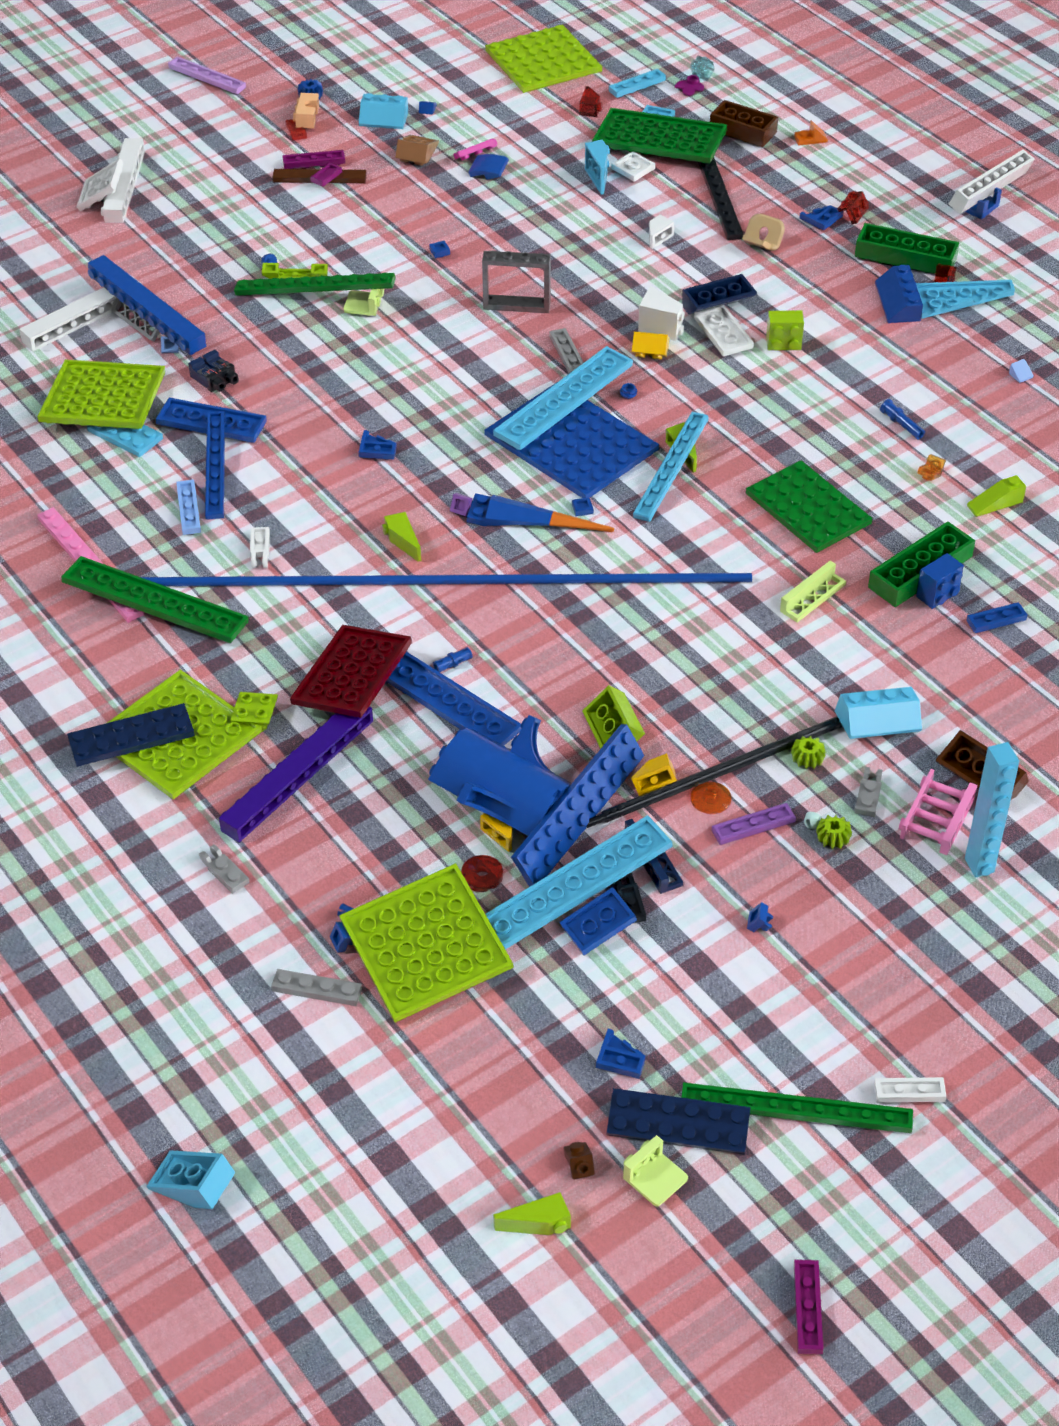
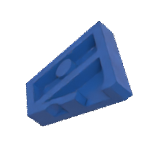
[799,205,844,230]
[358,430,396,460]
[596,1028,646,1079]

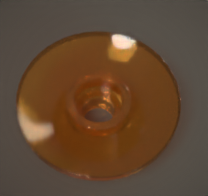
[690,782,731,814]

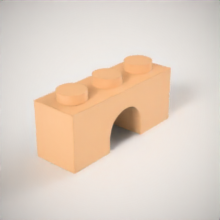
[293,93,319,128]

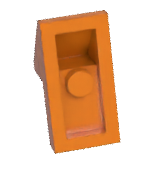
[794,120,828,146]

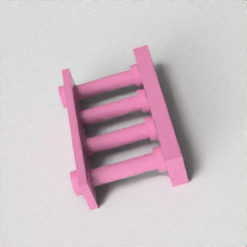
[898,769,978,855]

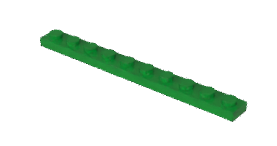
[234,272,396,296]
[681,1082,913,1134]

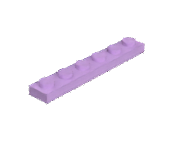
[168,56,246,94]

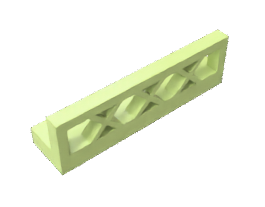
[780,561,846,623]

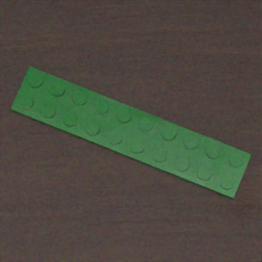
[61,556,249,644]

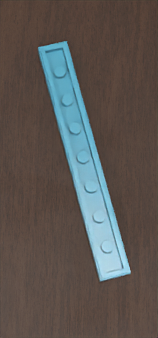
[633,412,709,522]

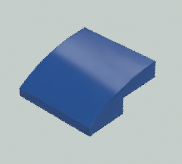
[468,154,509,180]

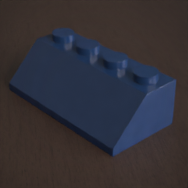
[682,274,757,315]

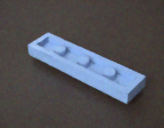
[176,479,201,535]

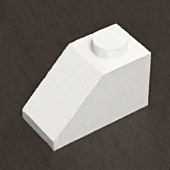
[649,214,674,249]

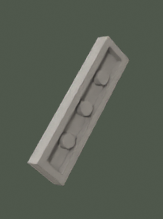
[549,328,584,374]
[271,969,362,1006]

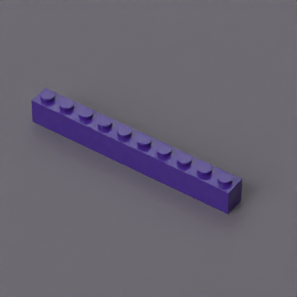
[219,706,373,843]

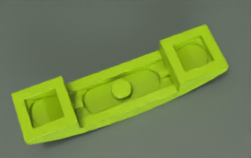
[262,263,328,279]

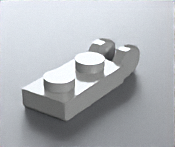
[855,767,883,817]
[199,844,250,894]

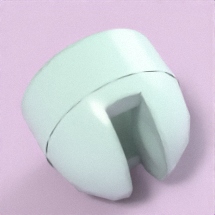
[804,812,822,829]

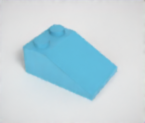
[585,139,610,195]
[146,1150,235,1209]

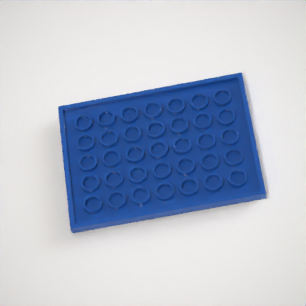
[485,383,659,498]

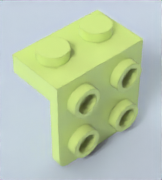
[344,289,384,316]
[623,1135,688,1206]

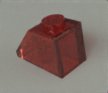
[579,86,603,117]

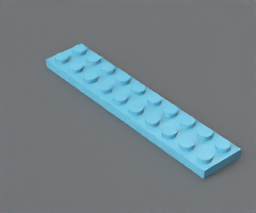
[493,346,633,450]
[485,815,673,950]

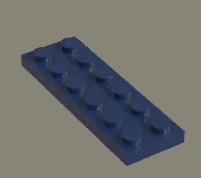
[67,703,195,767]
[607,1088,751,1155]

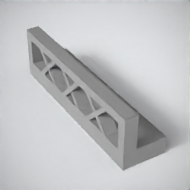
[111,299,160,342]

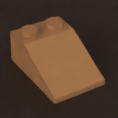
[395,135,439,165]

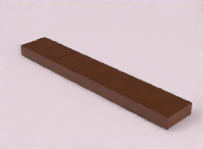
[272,169,367,183]

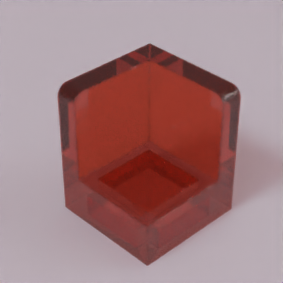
[934,264,957,283]

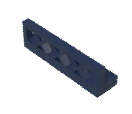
[624,819,683,894]

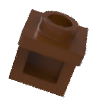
[563,1142,595,1180]

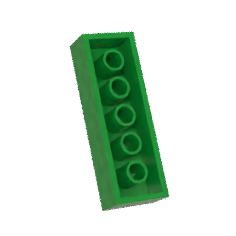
[854,223,960,277]
[868,521,976,607]

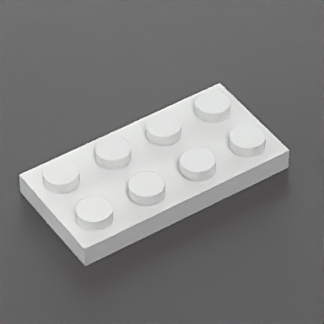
[694,305,754,357]

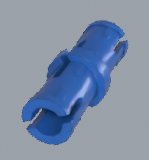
[433,647,473,672]

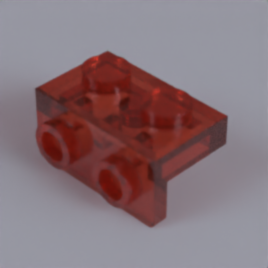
[837,191,869,224]

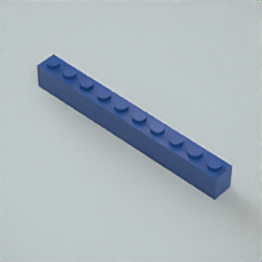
[88,255,206,355]

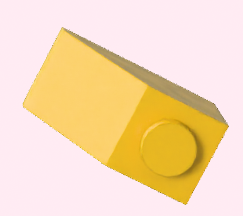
[631,753,677,796]
[480,813,513,852]

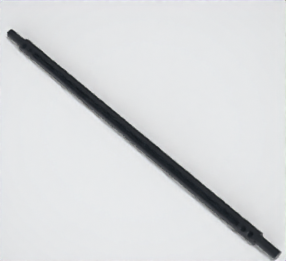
[587,716,843,828]

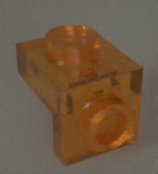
[917,454,946,481]

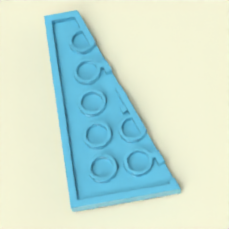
[916,280,1015,319]

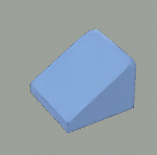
[161,336,179,353]
[1009,359,1033,383]

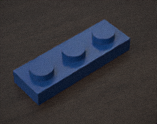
[966,602,1028,633]

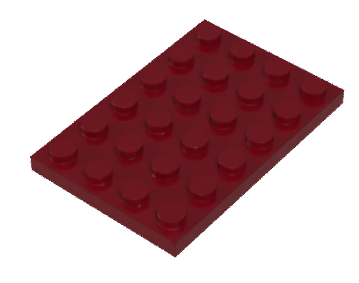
[290,624,412,718]

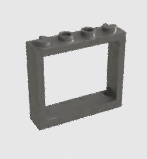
[482,250,551,313]

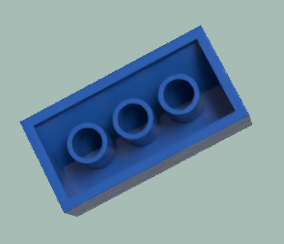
[875,265,923,323]

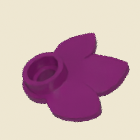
[675,75,704,96]

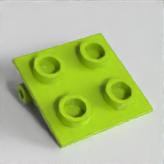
[230,692,278,732]

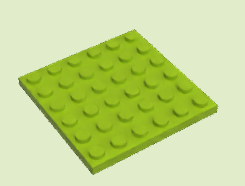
[485,25,602,93]
[38,359,166,429]
[107,669,262,800]
[339,863,514,1023]

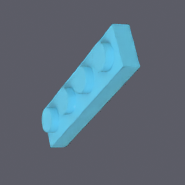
[608,69,666,98]

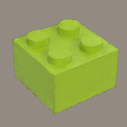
[766,310,804,350]

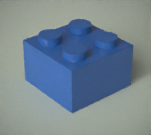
[916,553,964,609]

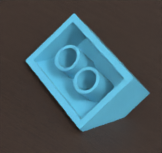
[359,93,409,129]

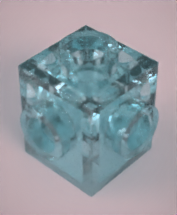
[690,55,715,81]

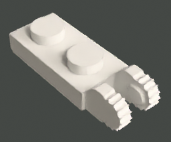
[250,527,270,568]

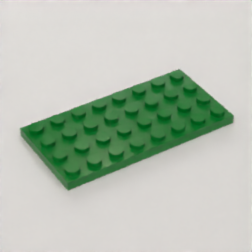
[592,108,727,163]

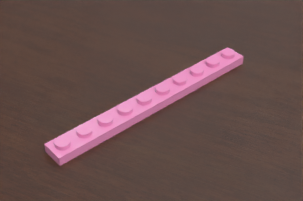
[37,507,144,623]

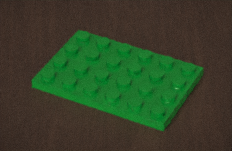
[746,460,873,553]

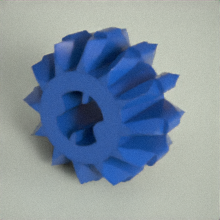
[298,79,323,100]

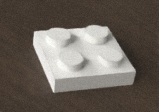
[612,152,655,181]

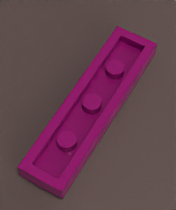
[282,150,345,169]
[794,1259,824,1354]

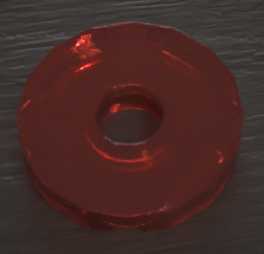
[461,855,503,892]

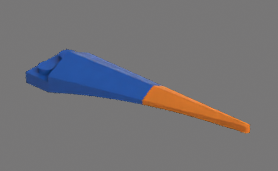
[466,493,614,532]

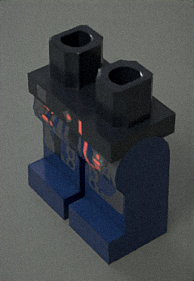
[188,349,239,392]

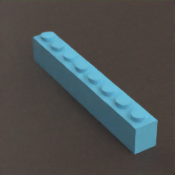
[965,742,1020,877]

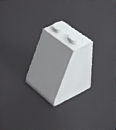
[638,286,685,341]

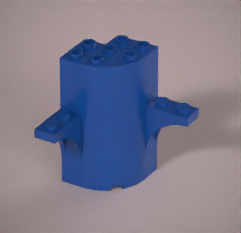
[428,715,572,836]

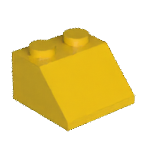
[632,331,670,359]

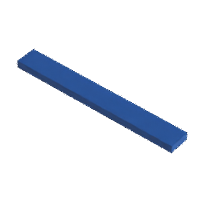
[205,411,225,520]

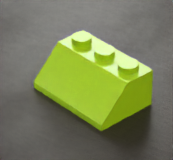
[582,685,645,749]

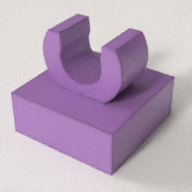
[450,493,472,516]

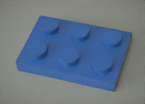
[559,887,637,956]

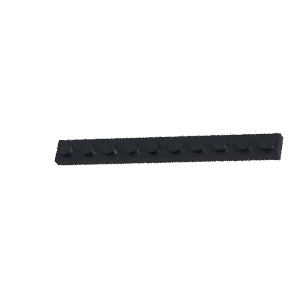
[698,157,743,240]

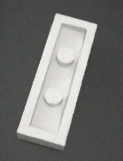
[874,1077,947,1103]

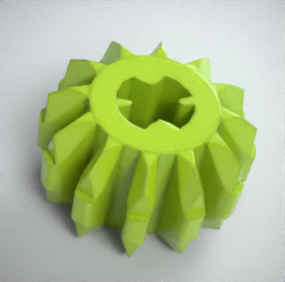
[791,735,826,769]
[816,815,852,849]

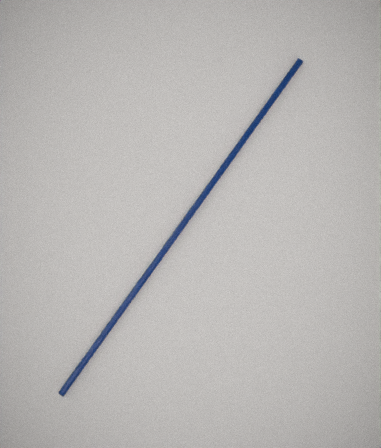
[141,573,752,586]

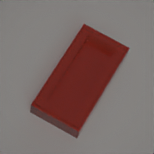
[285,119,307,141]

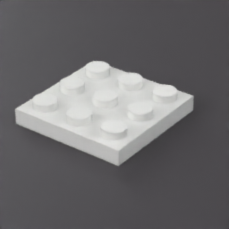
[76,158,124,211]

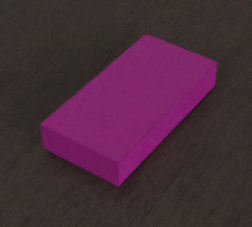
[310,163,342,187]

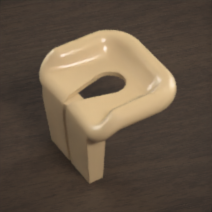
[742,214,785,251]

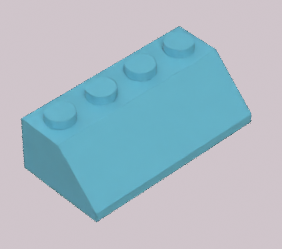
[835,687,922,739]

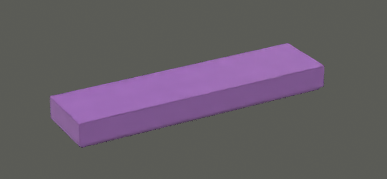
[711,803,796,845]

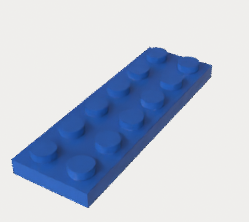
[156,397,267,443]

